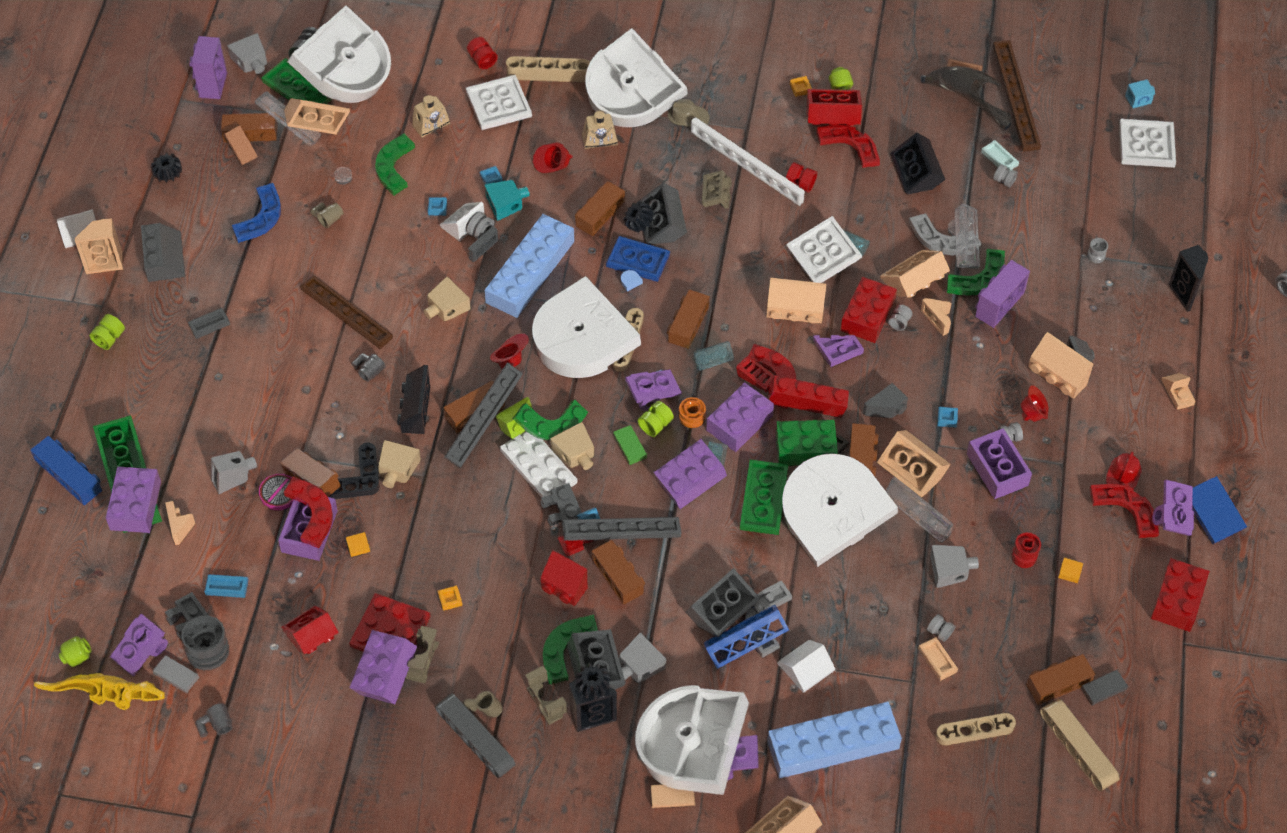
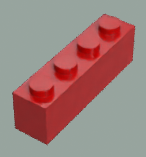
[768,375,849,418]

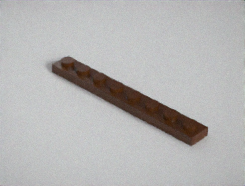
[993,40,1041,152]

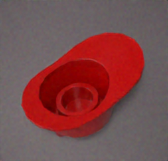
[533,143,573,173]
[490,334,529,369]
[1020,385,1049,422]
[1106,451,1142,489]

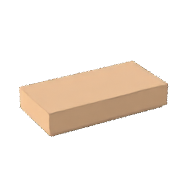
[918,637,958,681]
[651,785,695,808]

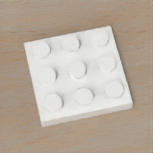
[466,75,532,130]
[1119,119,1176,167]
[786,216,862,283]

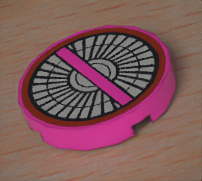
[259,474,294,510]

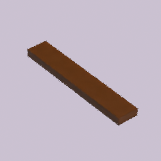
[300,275,393,349]

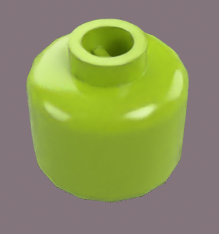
[829,67,853,90]
[59,636,91,667]

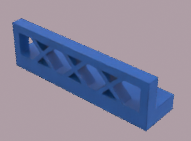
[704,604,789,669]

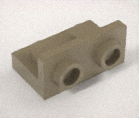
[702,170,732,209]

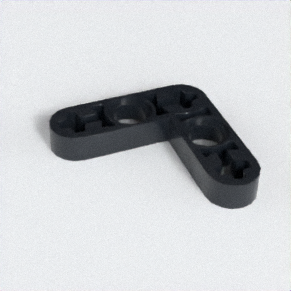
[329,442,380,499]

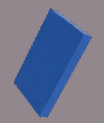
[606,236,670,282]
[1192,476,1247,544]

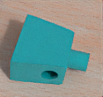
[484,180,530,221]

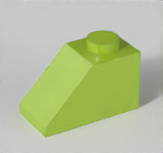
[495,397,533,439]

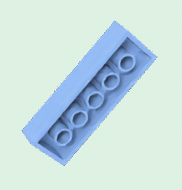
[485,214,574,318]
[767,702,902,779]

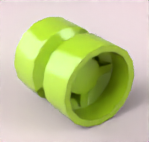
[89,314,125,350]
[638,401,674,437]

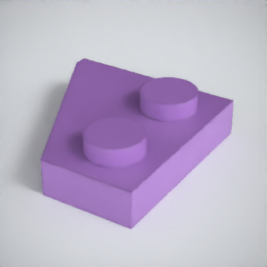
[813,335,864,367]

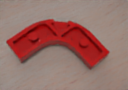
[816,125,880,168]
[748,344,796,409]
[284,477,333,548]
[1090,484,1159,538]

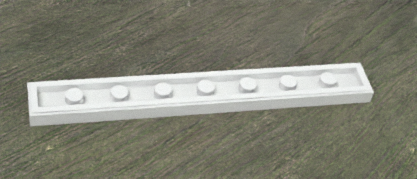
[691,117,805,206]

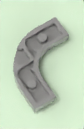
[909,213,982,256]
[745,580,792,658]

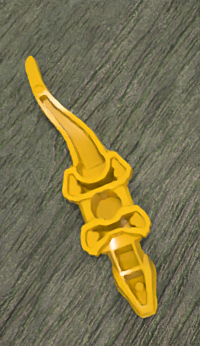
[34,673,165,710]

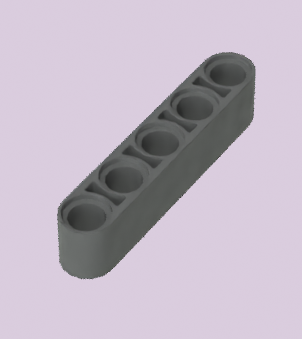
[435,693,516,778]

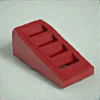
[736,356,775,392]

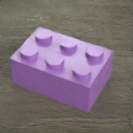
[190,36,227,99]
[975,260,1030,328]
[706,382,774,452]
[967,428,1032,499]
[654,439,727,509]
[106,467,161,533]
[278,497,338,561]
[350,630,417,704]

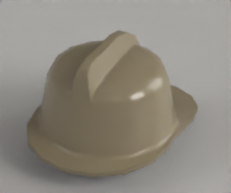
[668,99,710,127]

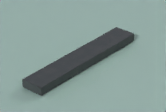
[444,363,523,468]
[562,517,682,541]

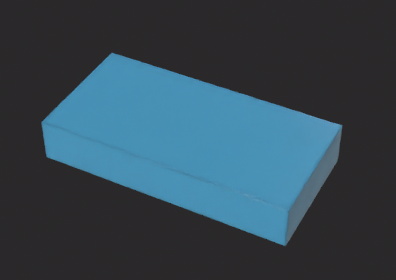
[205,574,249,598]

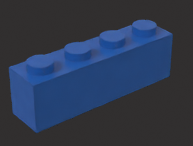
[30,436,102,506]

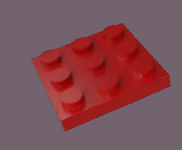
[349,593,431,652]

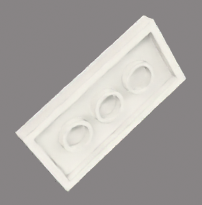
[500,431,577,498]

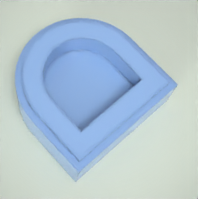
[621,270,643,292]

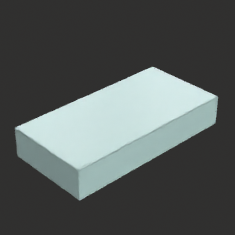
[981,140,1019,170]

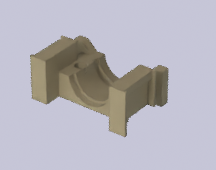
[406,626,439,683]
[525,666,567,725]

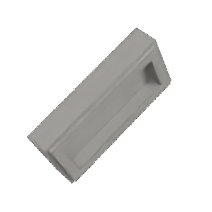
[153,655,199,693]

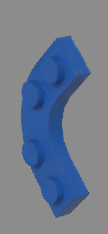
[232,183,281,243]

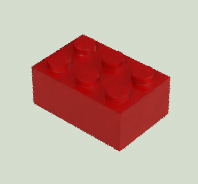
[806,89,862,126]
[840,277,897,343]
[1151,558,1210,632]

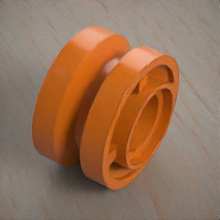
[679,397,706,428]

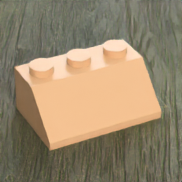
[284,98,350,134]
[75,218,123,274]
[880,250,950,298]
[766,278,826,323]
[1028,332,1093,399]
[877,430,951,497]
[745,796,822,833]

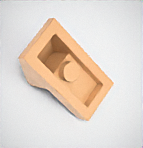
[921,298,951,336]
[1161,373,1196,410]
[165,501,195,545]

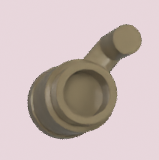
[310,202,344,228]
[463,691,502,718]

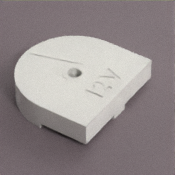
[288,6,391,103]
[585,28,687,127]
[532,276,641,378]
[783,454,898,567]
[635,686,749,795]

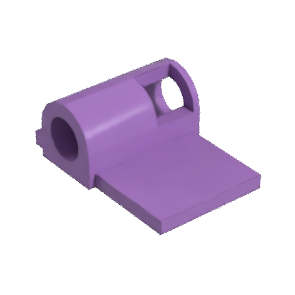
[625,370,682,411]
[1152,480,1194,536]
[110,614,168,676]
[728,735,758,780]

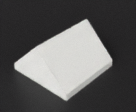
[440,202,484,242]
[57,209,96,248]
[777,640,835,693]

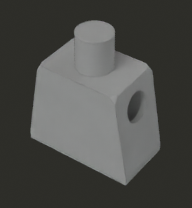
[227,33,267,74]
[211,451,257,494]
[930,545,979,588]
[619,633,666,683]

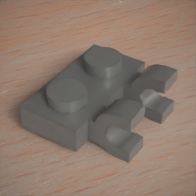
[540,483,582,527]
[165,592,208,640]

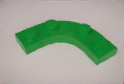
[375,133,415,196]
[947,249,1005,295]
[512,400,588,440]
[543,615,598,685]

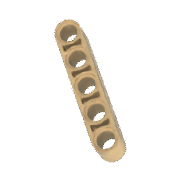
[506,56,590,82]
[1040,699,1119,791]

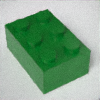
[776,420,838,466]

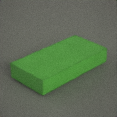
[613,425,647,465]

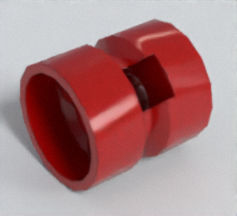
[467,37,498,70]
[786,162,818,193]
[1011,532,1041,568]

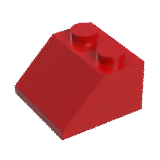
[540,550,588,606]
[281,606,339,655]

